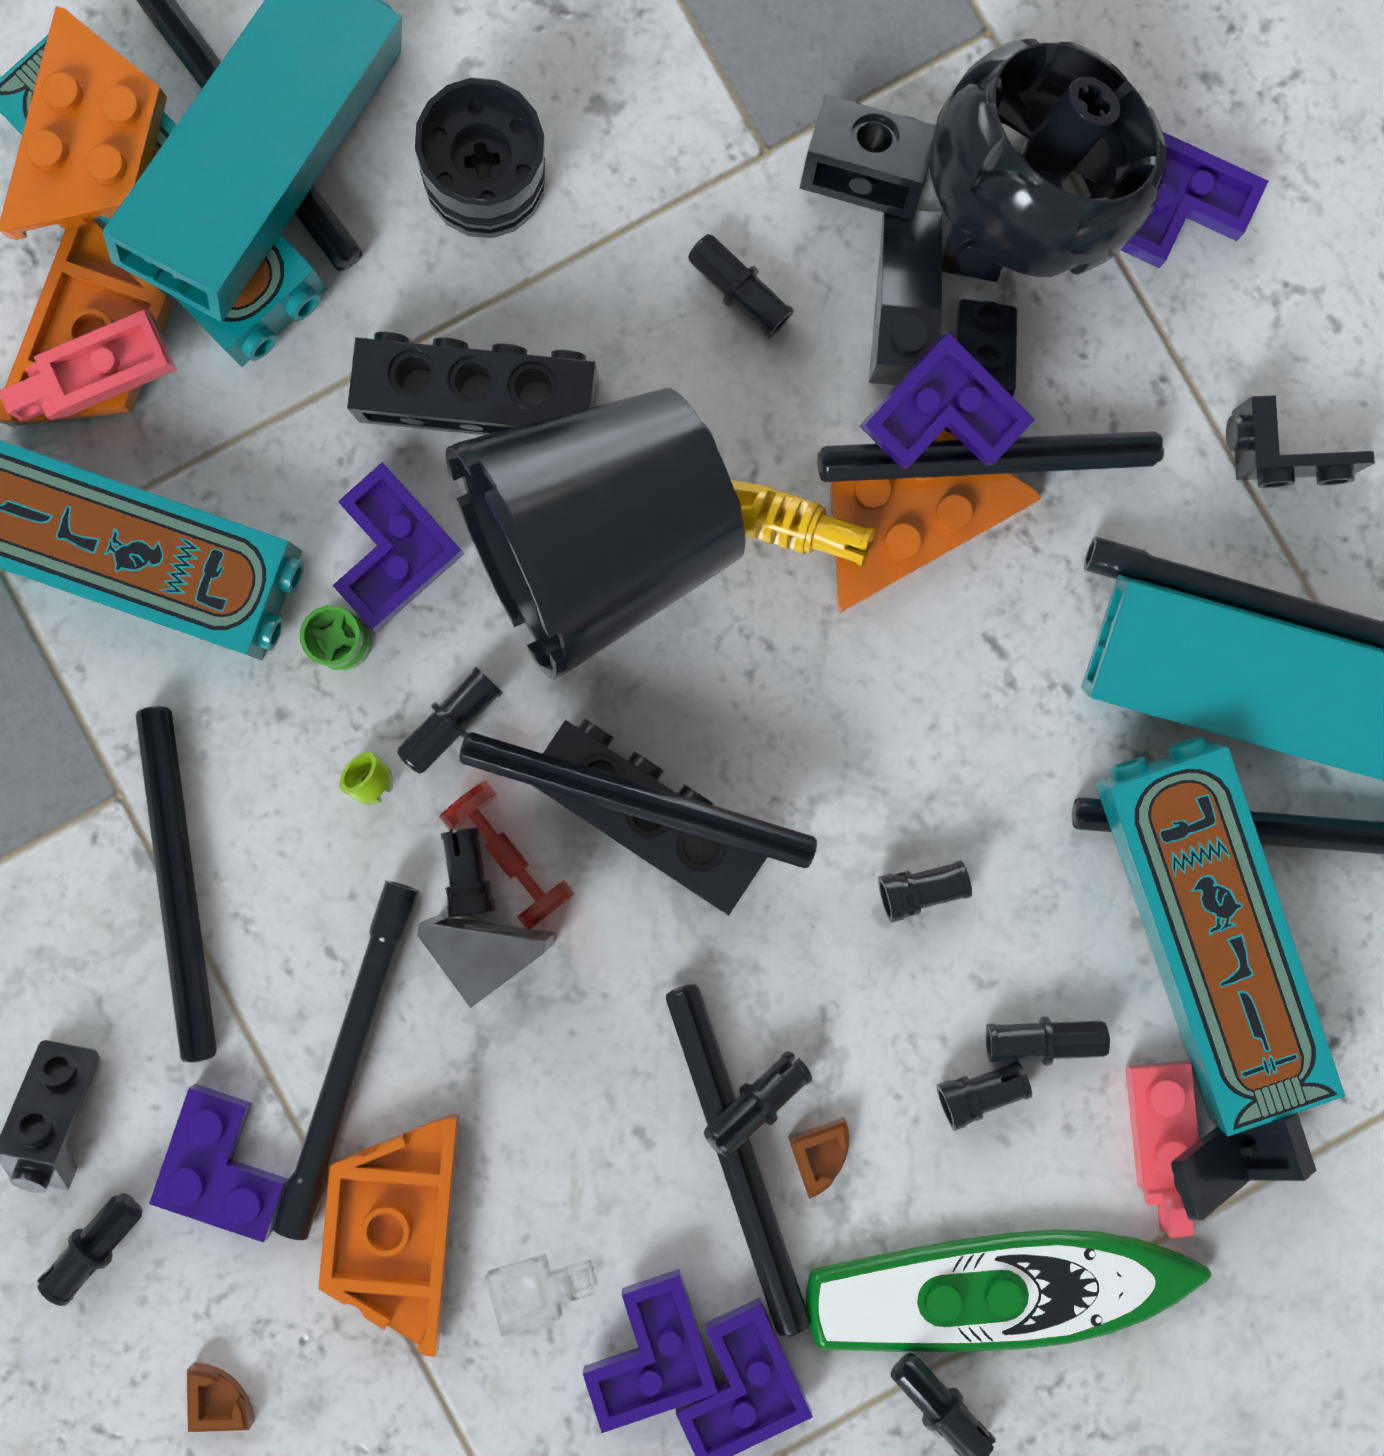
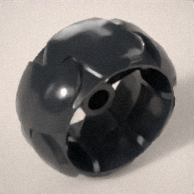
[929,39,1167,277]

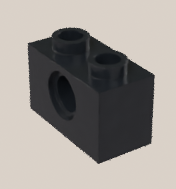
[799,94,935,220]

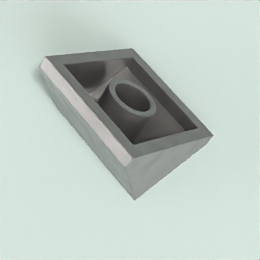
[417,915,555,1008]

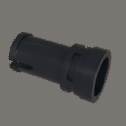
[441,828,496,918]
[878,860,972,923]
[936,1060,1032,1131]

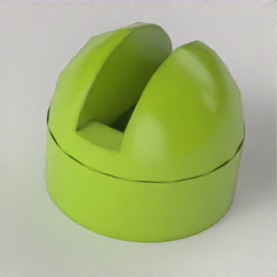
[339,752,393,805]

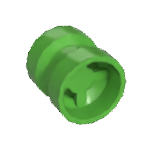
[299,605,372,671]

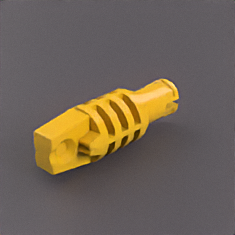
[731,480,875,566]

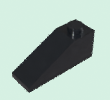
[869,210,942,385]

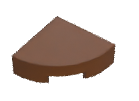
[788,1118,849,1199]
[187,1363,254,1432]

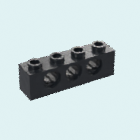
[347,332,599,435]
[532,718,767,916]

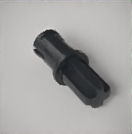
[688,234,794,338]
[397,667,503,774]
[986,1017,1110,1066]
[704,1051,812,1156]
[37,1193,143,1306]
[890,1353,996,1456]

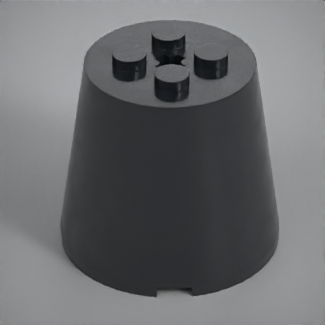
[445,388,746,680]

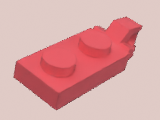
[0,309,177,422]
[1125,1061,1199,1238]

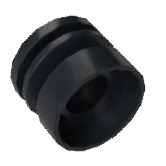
[415,77,545,238]

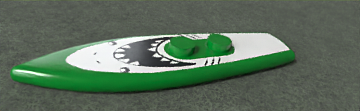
[806,1230,1211,1352]

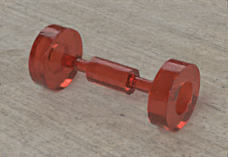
[439,780,575,931]

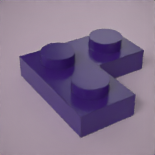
[1121,131,1269,268]
[859,333,1035,469]
[332,462,465,632]
[149,1084,289,1243]
[583,1269,718,1433]
[676,1297,813,1456]

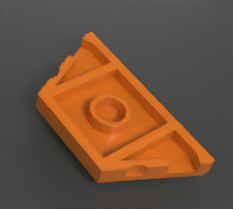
[0,6,167,240]
[0,219,173,427]
[830,430,1041,613]
[318,1114,460,1357]

